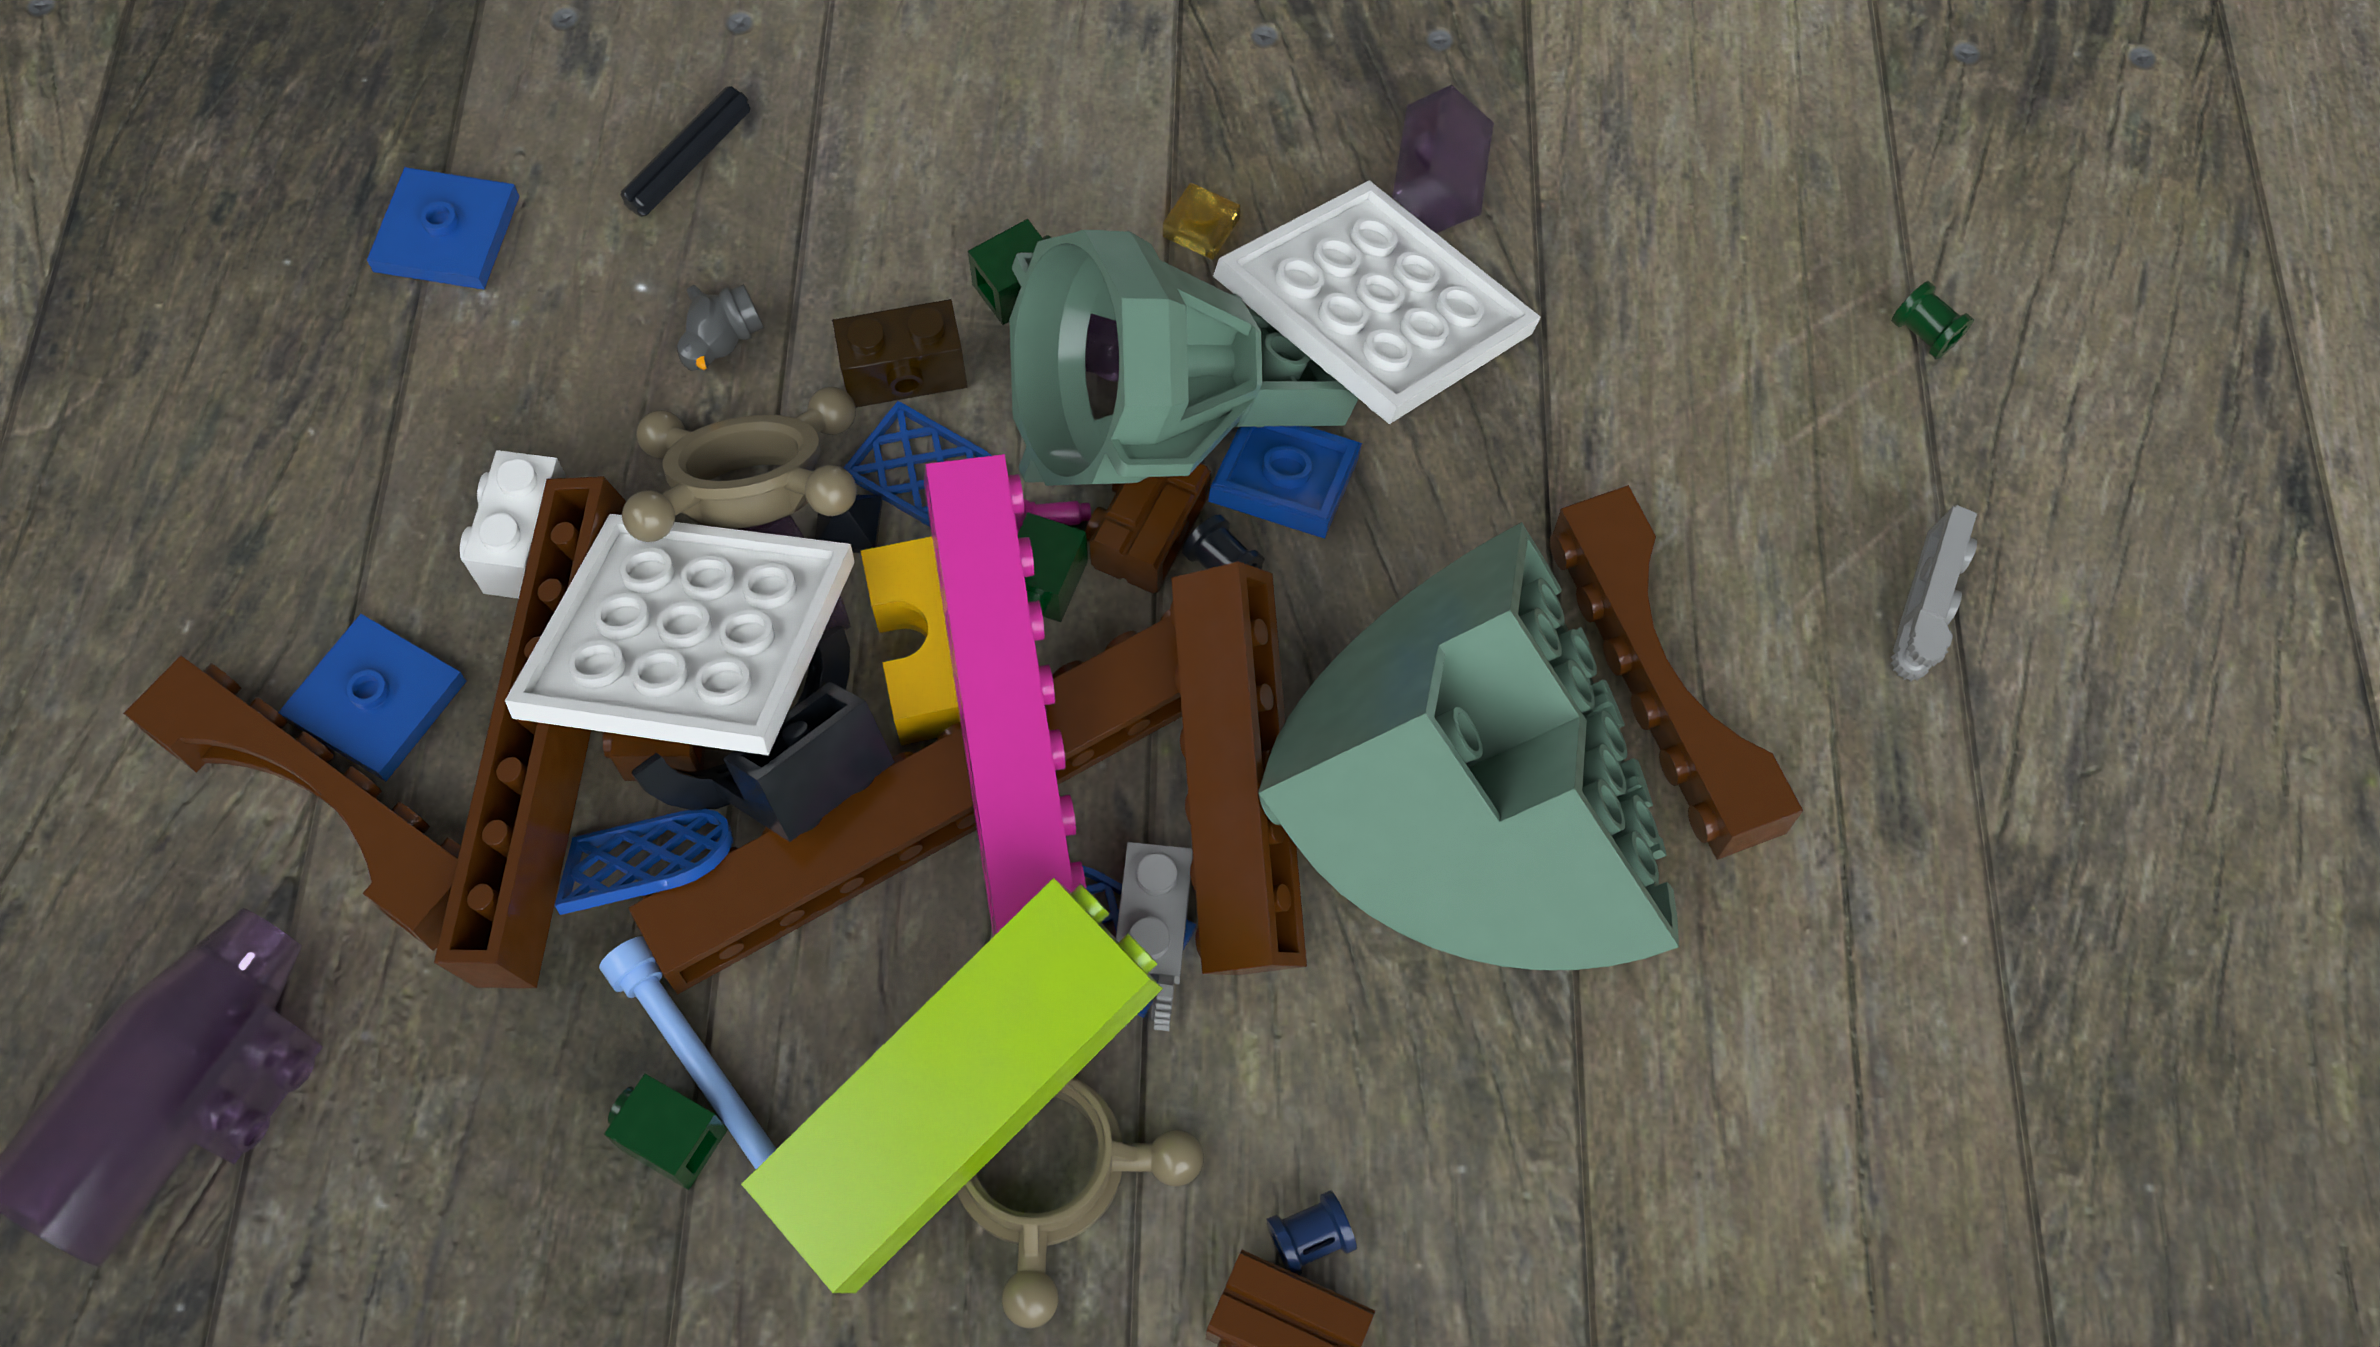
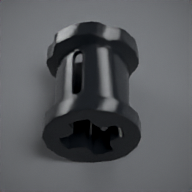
[1182,514,1265,569]

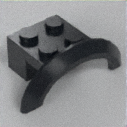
[631,625,895,842]

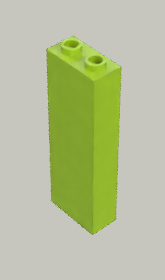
[741,878,1163,1293]

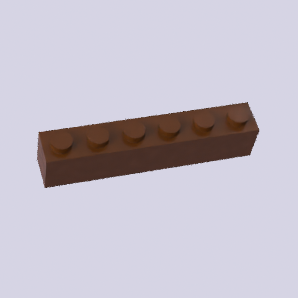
[1170,561,1307,975]

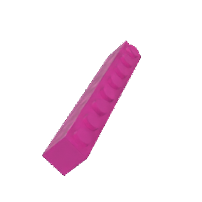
[924,454,1086,937]

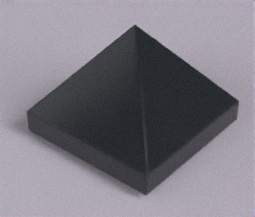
[815,494,882,553]

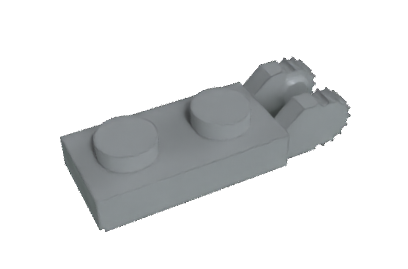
[1890,505,1977,682]
[1116,842,1193,1031]

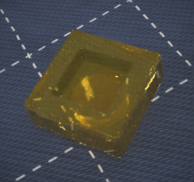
[1163,182,1241,260]

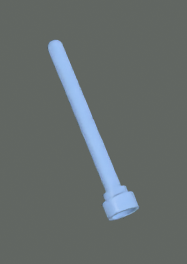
[599,936,776,1169]

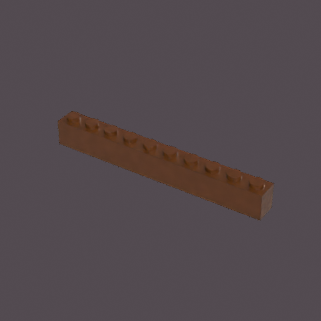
[628,609,1182,995]

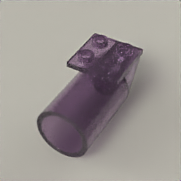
[0,908,323,1267]

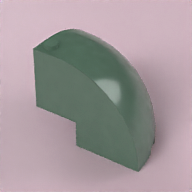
[1258,522,1679,970]

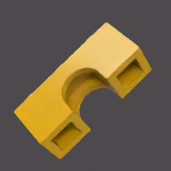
[861,536,960,745]

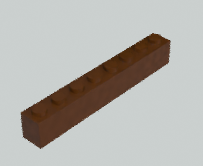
[434,476,626,988]

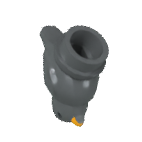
[677,284,764,371]

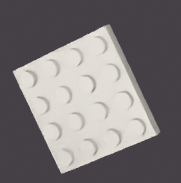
[1213,180,1541,424]
[505,514,855,755]

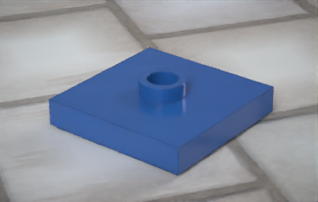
[367,167,520,290]
[1208,426,1362,539]
[278,614,467,782]

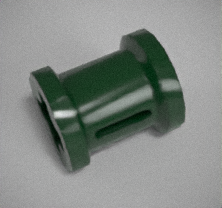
[1891,281,1974,359]

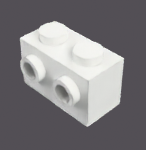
[460,450,567,599]

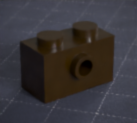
[832,299,968,408]

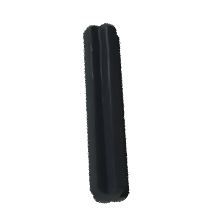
[620,86,750,217]

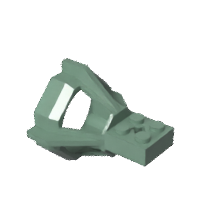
[1009,230,1359,486]

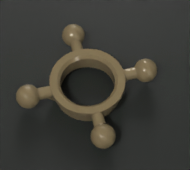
[622,387,857,542]
[957,1077,1204,1328]

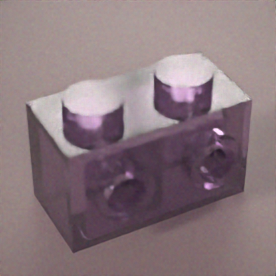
[1392,84,1494,233]

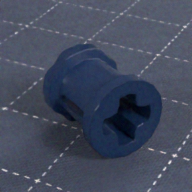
[1266,1190,1357,1275]

